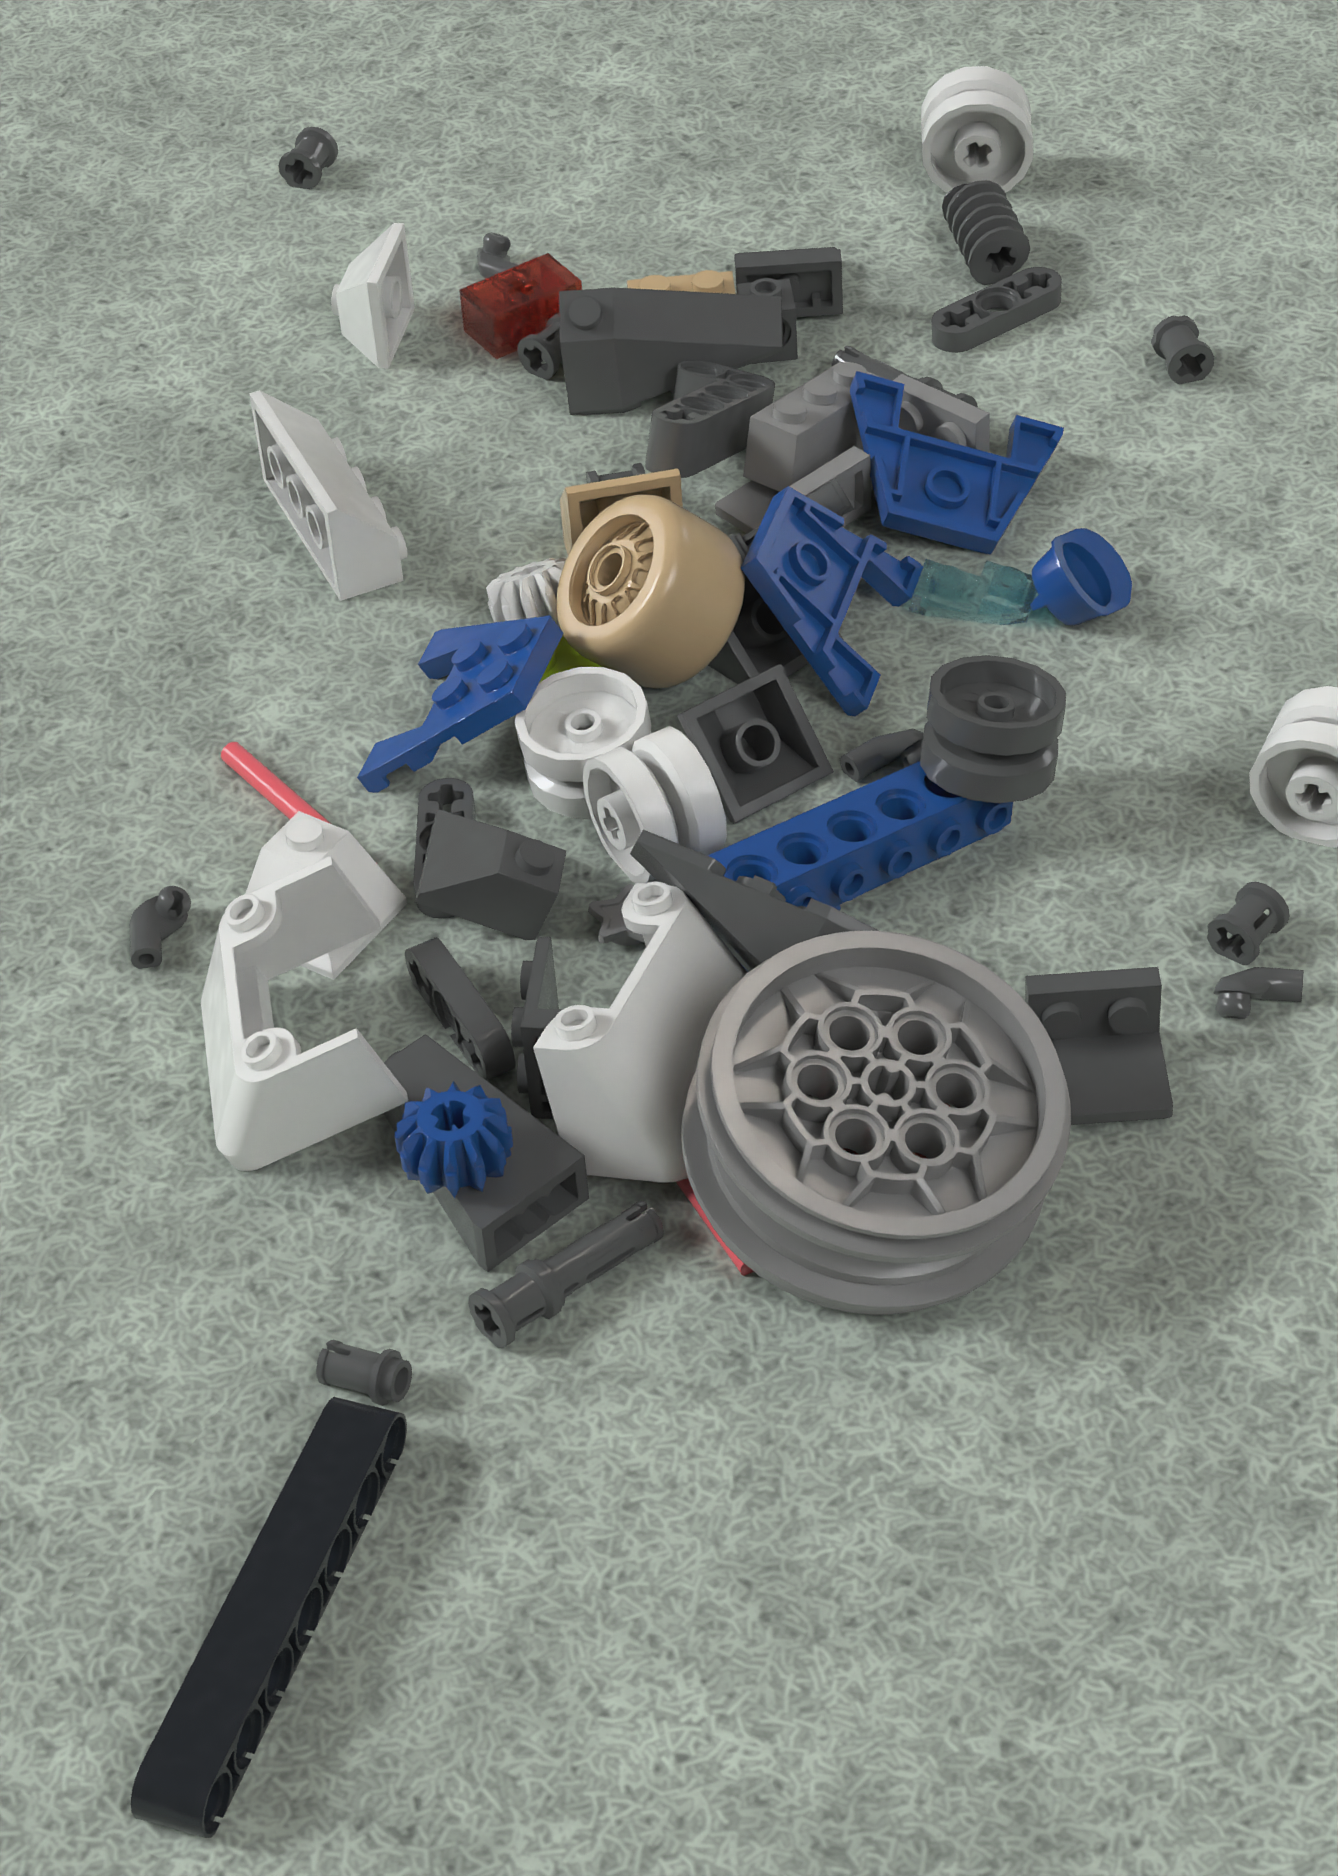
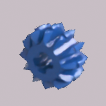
[395,1081,513,1199]

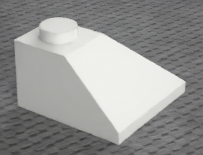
[331,223,415,369]
[245,811,407,980]

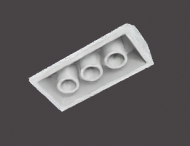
[249,390,407,601]

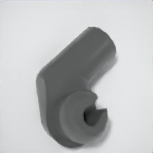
[840,728,923,782]

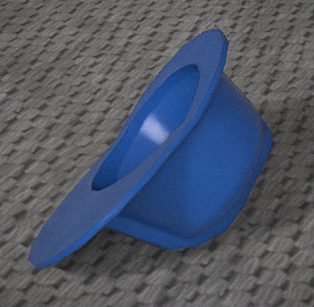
[1030,528,1132,626]

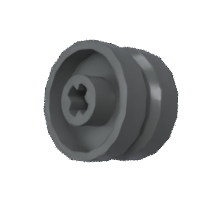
[920,655,1066,803]

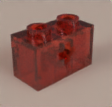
[459,253,582,359]

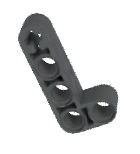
[645,360,775,478]

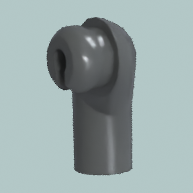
[477,232,531,292]
[129,886,191,969]
[1213,967,1304,1019]

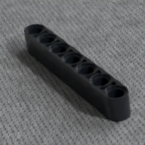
[131,1397,407,1838]

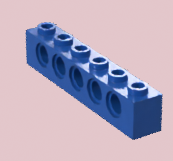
[707,761,1013,907]

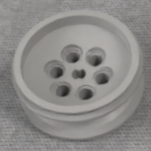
[681,931,1071,1315]

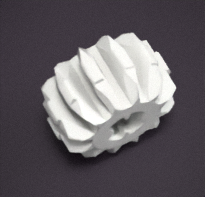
[486,558,566,626]

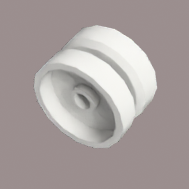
[921,66,1033,193]
[514,667,652,819]
[1249,686,1338,848]
[583,726,727,883]

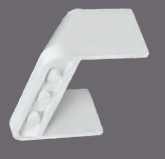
[201,856,408,1171]

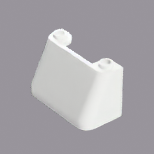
[533,882,748,1182]

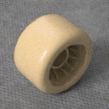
[557,494,745,689]

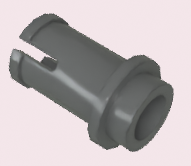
[316,1339,412,1406]

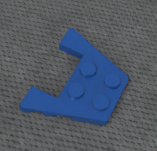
[850,371,1064,554]
[741,486,924,717]
[357,615,564,793]

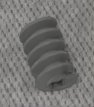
[942,180,1030,285]

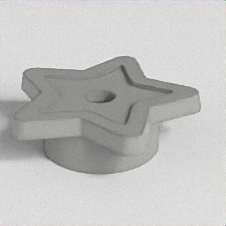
[588,884,645,946]

